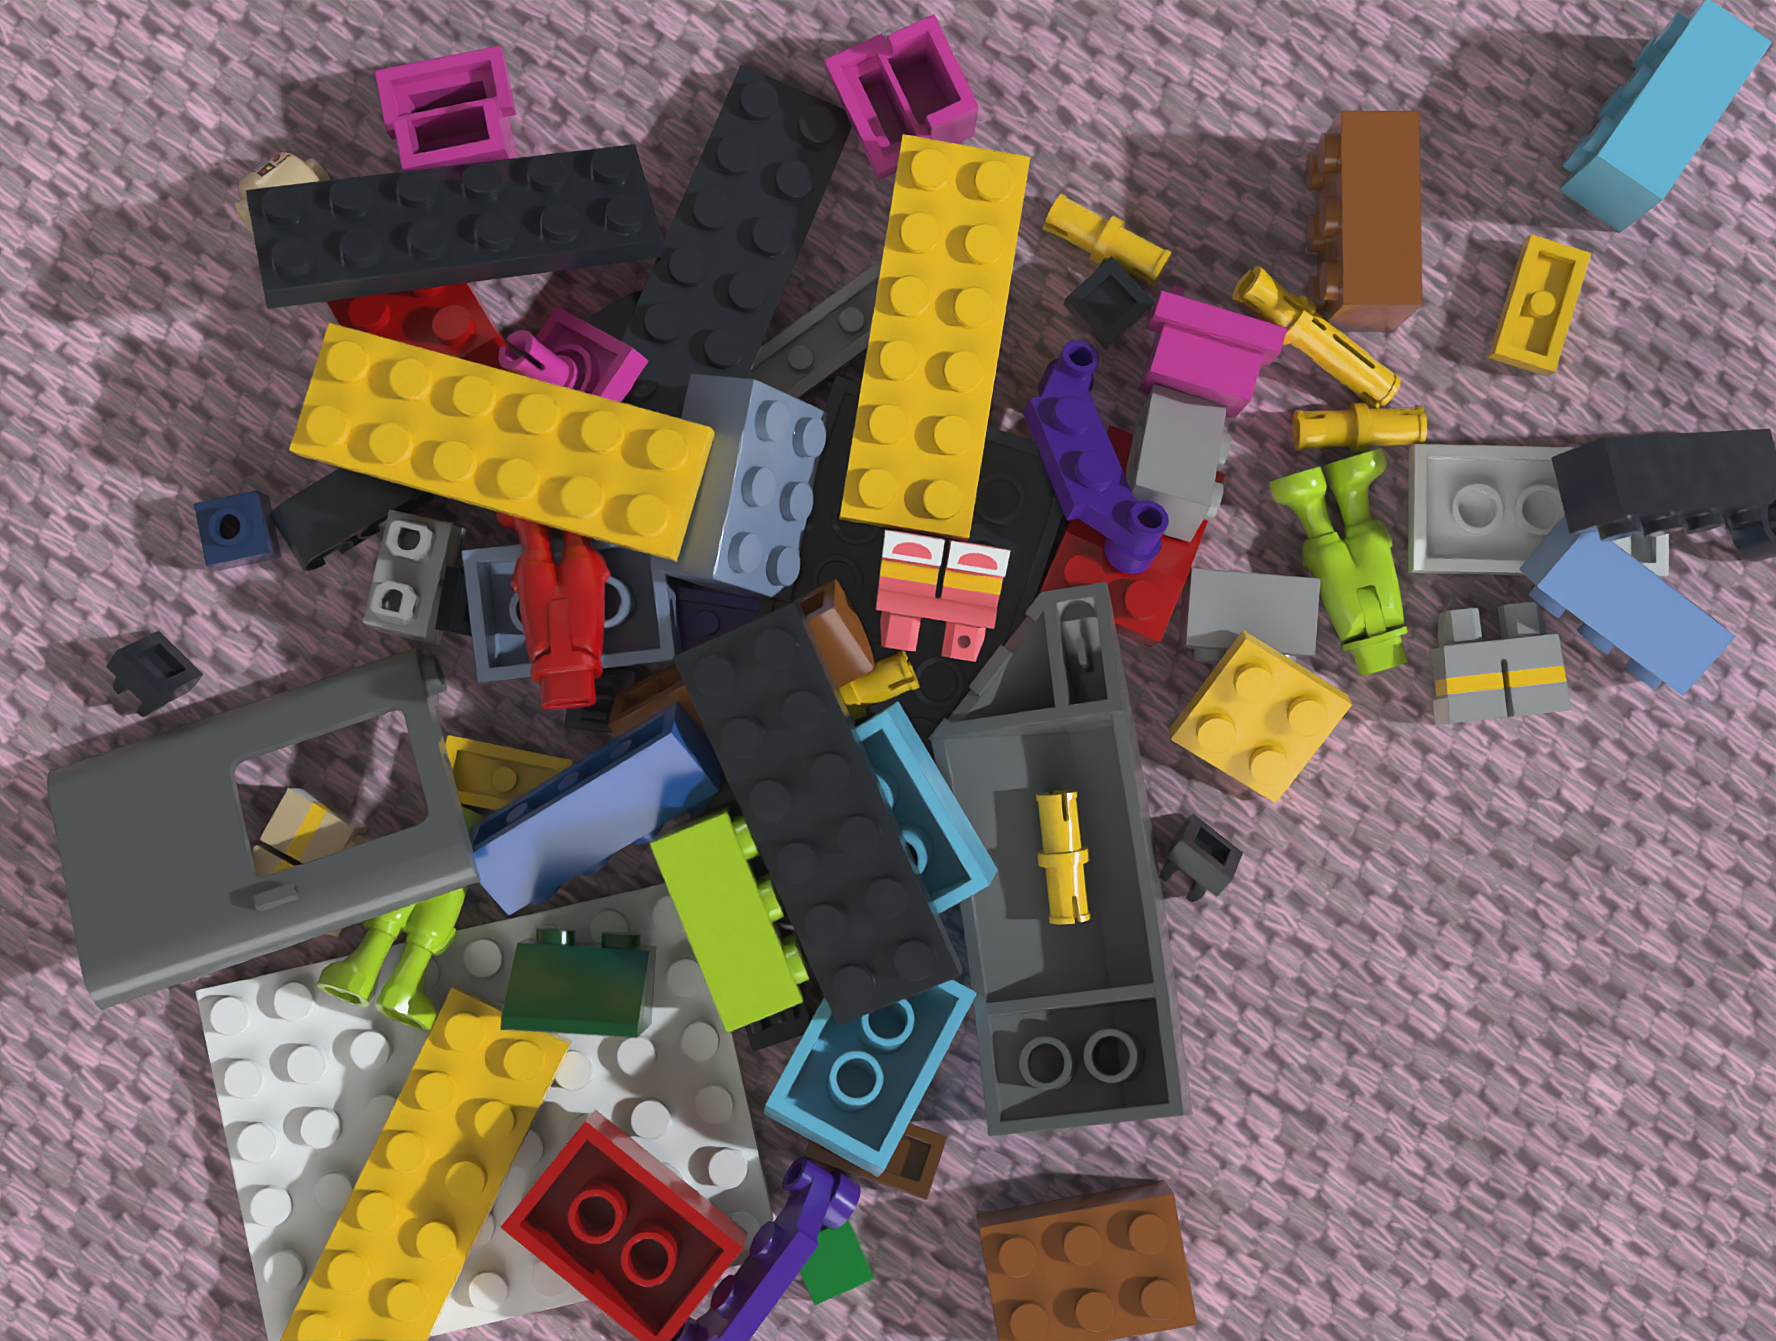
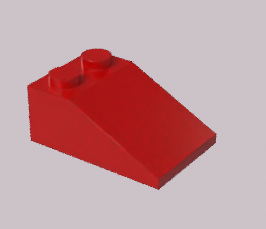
[1035,425,1225,647]

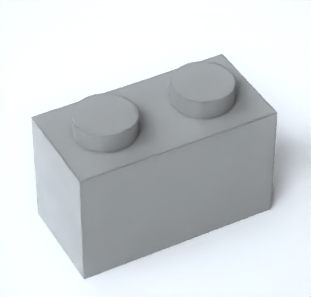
[1125,384,1232,542]
[1178,568,1320,664]

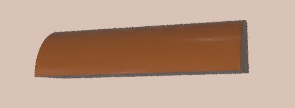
[608,579,875,739]

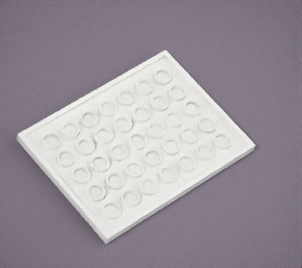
[195,883,775,1341]

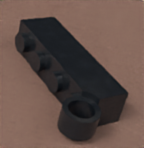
[1551,429,1776,562]

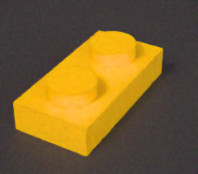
[1488,234,1591,377]
[445,735,576,810]

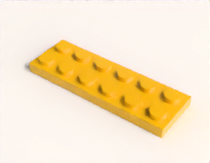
[839,134,1030,541]
[289,323,715,562]
[279,985,573,1341]

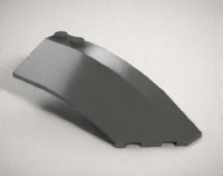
[929,582,1193,1137]

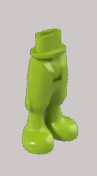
[1268,448,1408,676]
[316,807,484,1031]

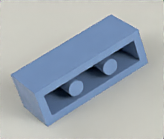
[1519,515,1736,696]

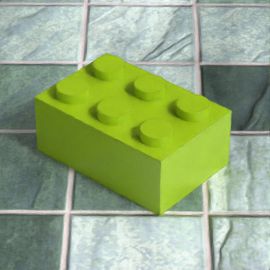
[650,803,810,1033]

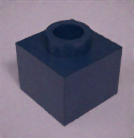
[194,490,282,571]

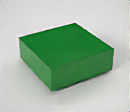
[800,1218,874,1306]

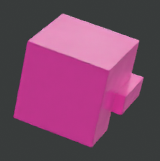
[824,14,978,181]
[375,45,517,171]
[1139,285,1287,419]

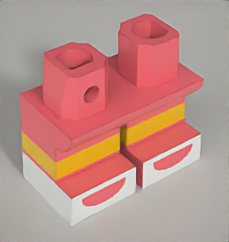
[876,529,1010,661]

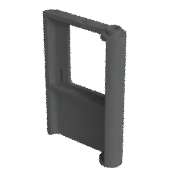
[47,647,481,1010]

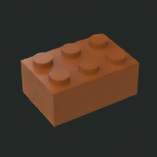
[1305,111,1423,332]
[976,1180,1198,1341]

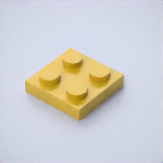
[1169,630,1352,803]

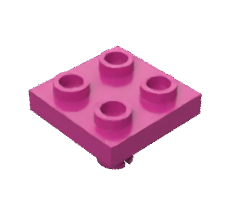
[498,306,649,403]

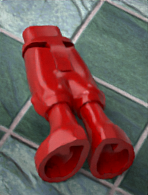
[496,511,610,710]

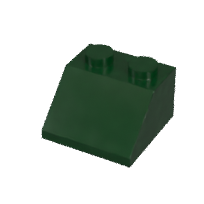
[500,928,657,1038]

